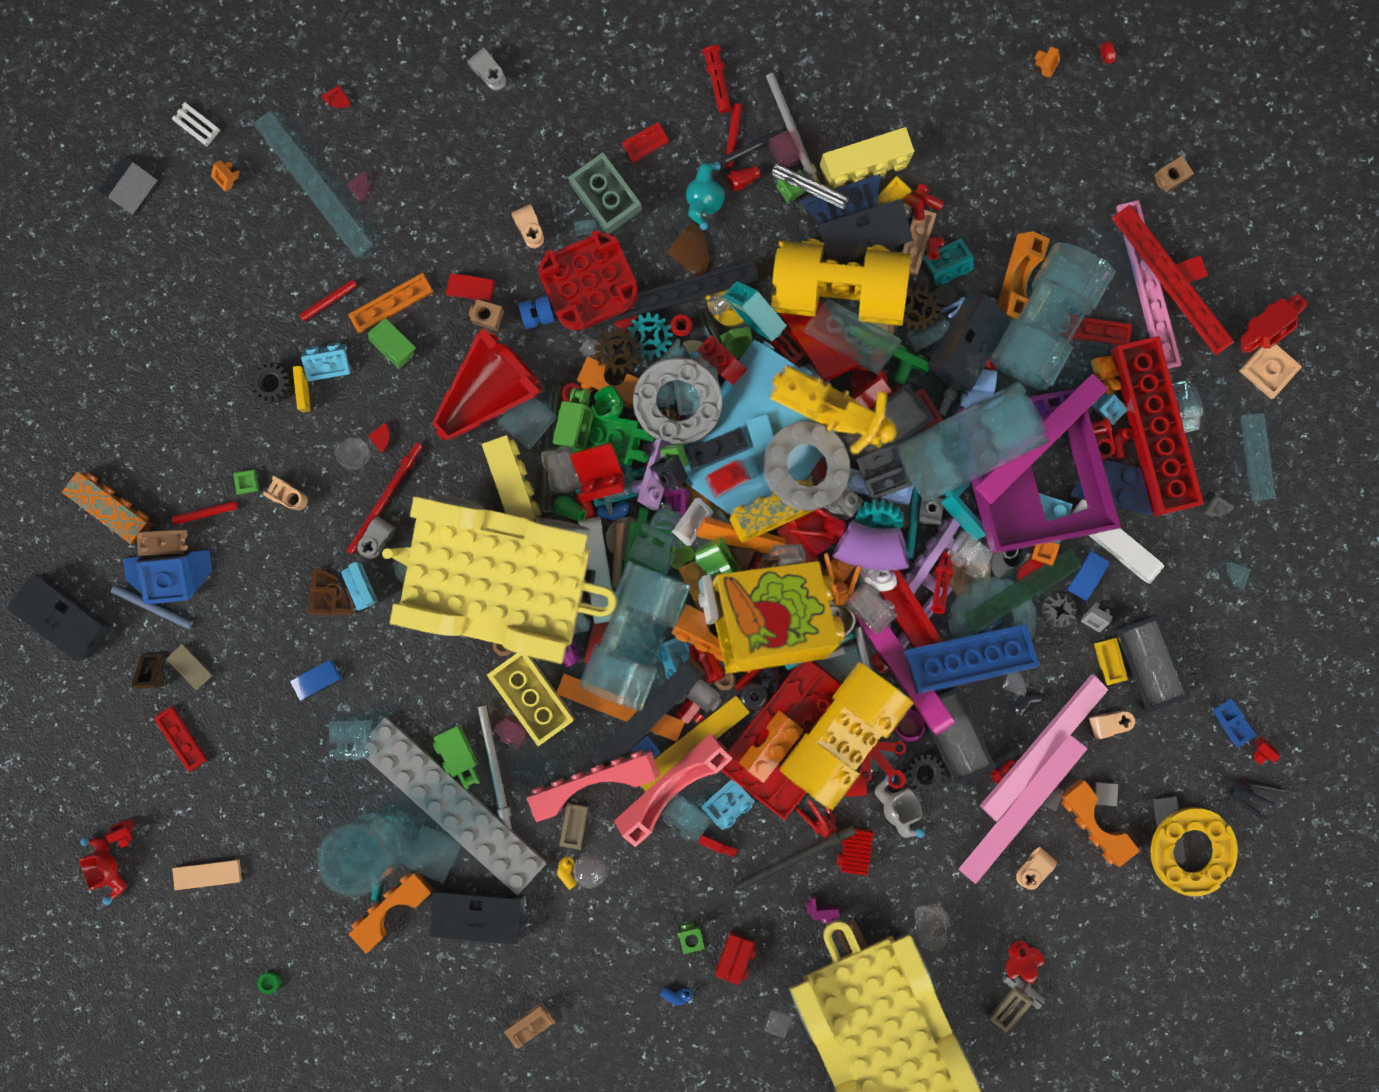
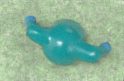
[686,161,725,230]

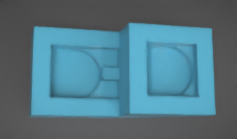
[1091,393,1127,425]

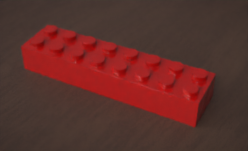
[1110,336,1204,517]

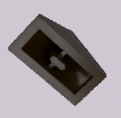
[131,653,164,689]

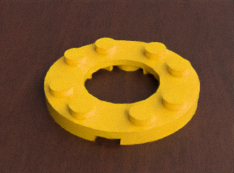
[1151,807,1238,896]

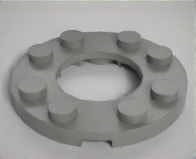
[633,357,722,444]
[763,422,850,510]

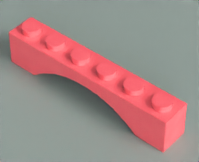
[614,733,733,847]
[527,749,660,822]

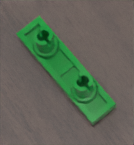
[848,326,929,386]

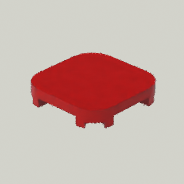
[538,230,638,331]

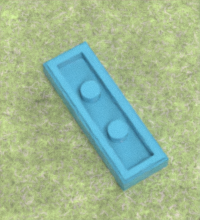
[745,414,774,484]

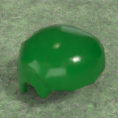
[592,386,624,421]

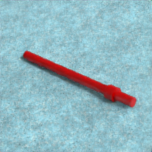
[346,442,423,555]

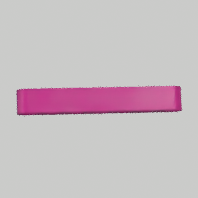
[852,600,955,735]

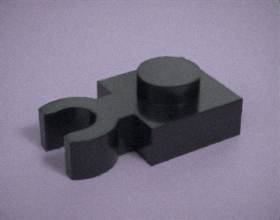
[761,665,786,693]

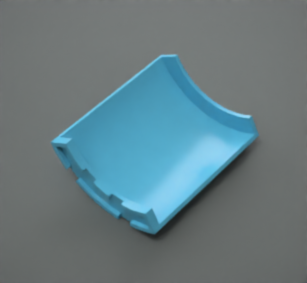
[683,340,839,533]

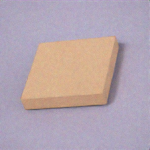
[1239,344,1302,399]

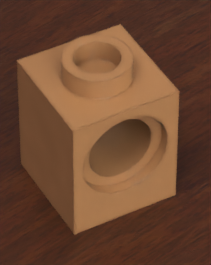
[1155,156,1194,192]
[469,300,504,331]

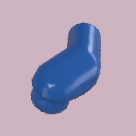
[659,986,693,1006]

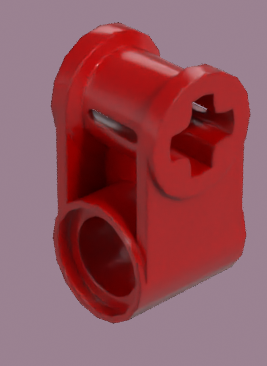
[1091,417,1115,460]

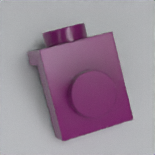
[662,487,690,519]
[806,894,839,923]

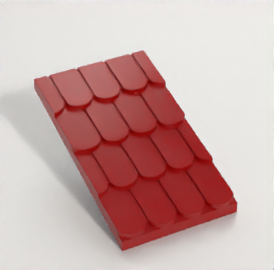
[721,661,843,820]

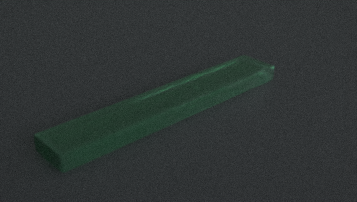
[963,548,1082,634]

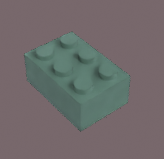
[568,152,642,234]

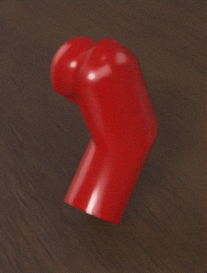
[915,184,944,211]
[903,193,925,221]
[926,237,945,260]
[1113,428,1132,459]

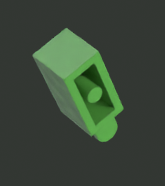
[553,388,594,450]
[433,725,480,790]

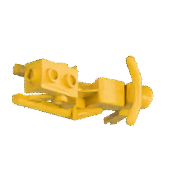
[770,364,897,454]

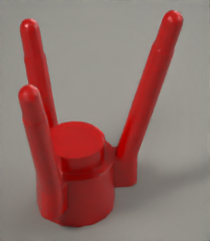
[791,508,847,539]
[795,799,838,838]

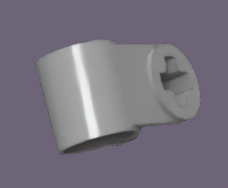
[467,47,506,91]
[358,516,396,559]

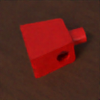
[705,460,752,499]

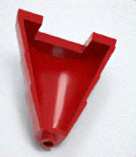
[432,328,543,440]

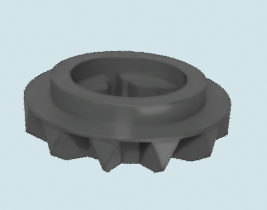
[1042,593,1077,628]

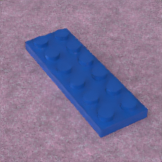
[903,624,1040,695]

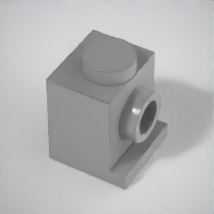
[918,493,943,526]

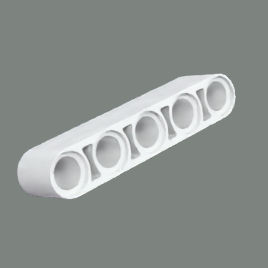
[1069,499,1164,584]
[578,517,617,624]

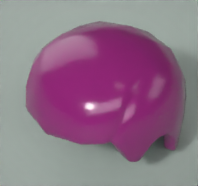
[893,709,926,742]

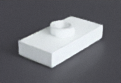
[672,498,714,546]
[698,575,719,624]

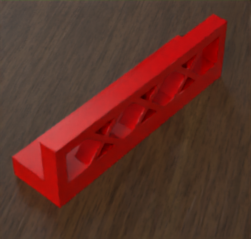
[878,570,942,648]

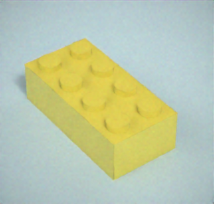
[820,127,914,189]
[482,435,542,522]
[487,653,575,746]

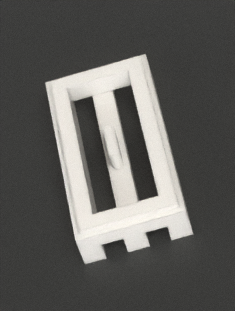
[172,102,220,147]

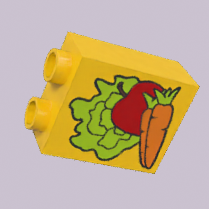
[713,561,844,673]

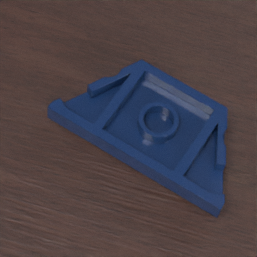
[800,174,881,226]
[1068,460,1152,515]

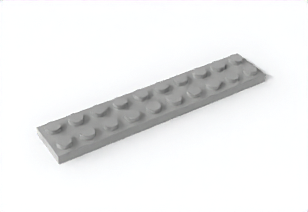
[356,716,547,896]

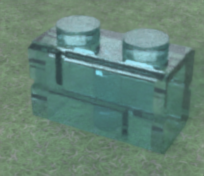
[661,793,712,842]

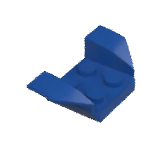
[123,550,212,604]

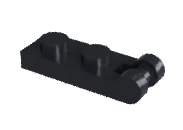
[685,427,749,471]

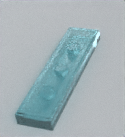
[1240,413,1276,501]

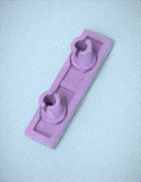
[631,438,675,510]
[904,518,967,594]

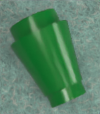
[553,495,587,522]

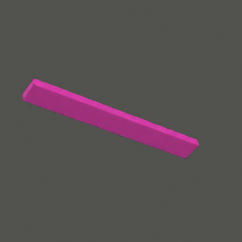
[975,374,1108,504]

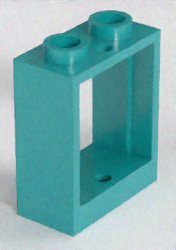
[722,281,787,341]
[940,472,986,541]

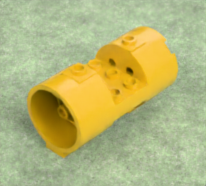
[771,239,911,326]
[779,662,914,810]

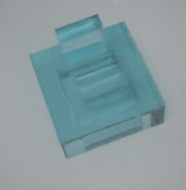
[651,503,680,530]

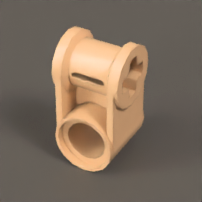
[511,204,544,249]
[263,475,308,510]
[1089,710,1135,739]
[1016,847,1057,890]

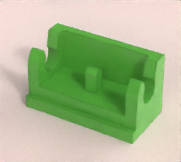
[368,318,416,370]

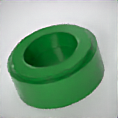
[257,971,281,994]

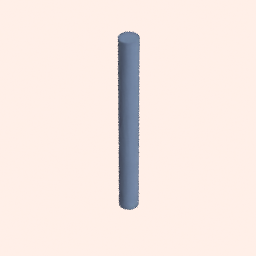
[111,585,193,629]

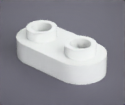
[860,568,897,591]

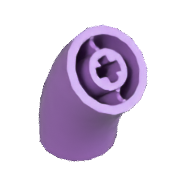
[832,520,909,571]

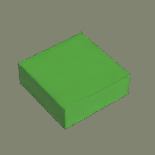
[233,469,260,495]

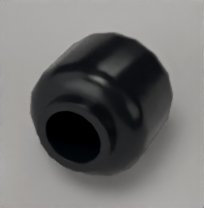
[739,681,768,710]

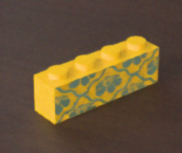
[730,479,815,543]

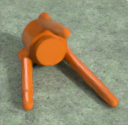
[824,553,861,605]

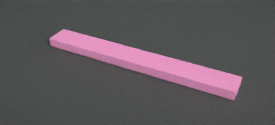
[1116,200,1182,369]
[980,675,1108,821]
[959,735,1087,884]

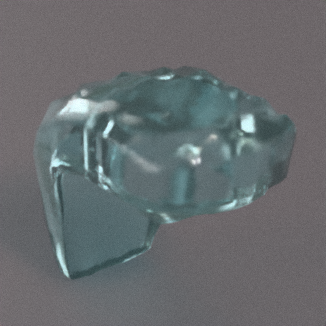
[603,484,632,517]

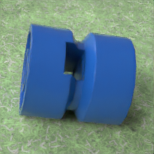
[518,295,555,330]

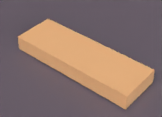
[902,210,936,276]
[172,859,242,890]

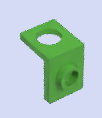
[776,170,806,204]
[677,922,705,954]

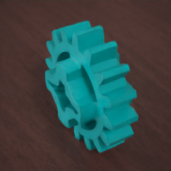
[627,312,673,360]
[856,499,904,529]

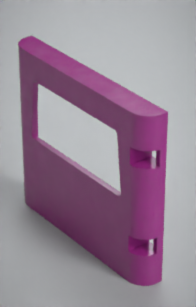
[956,389,1121,553]

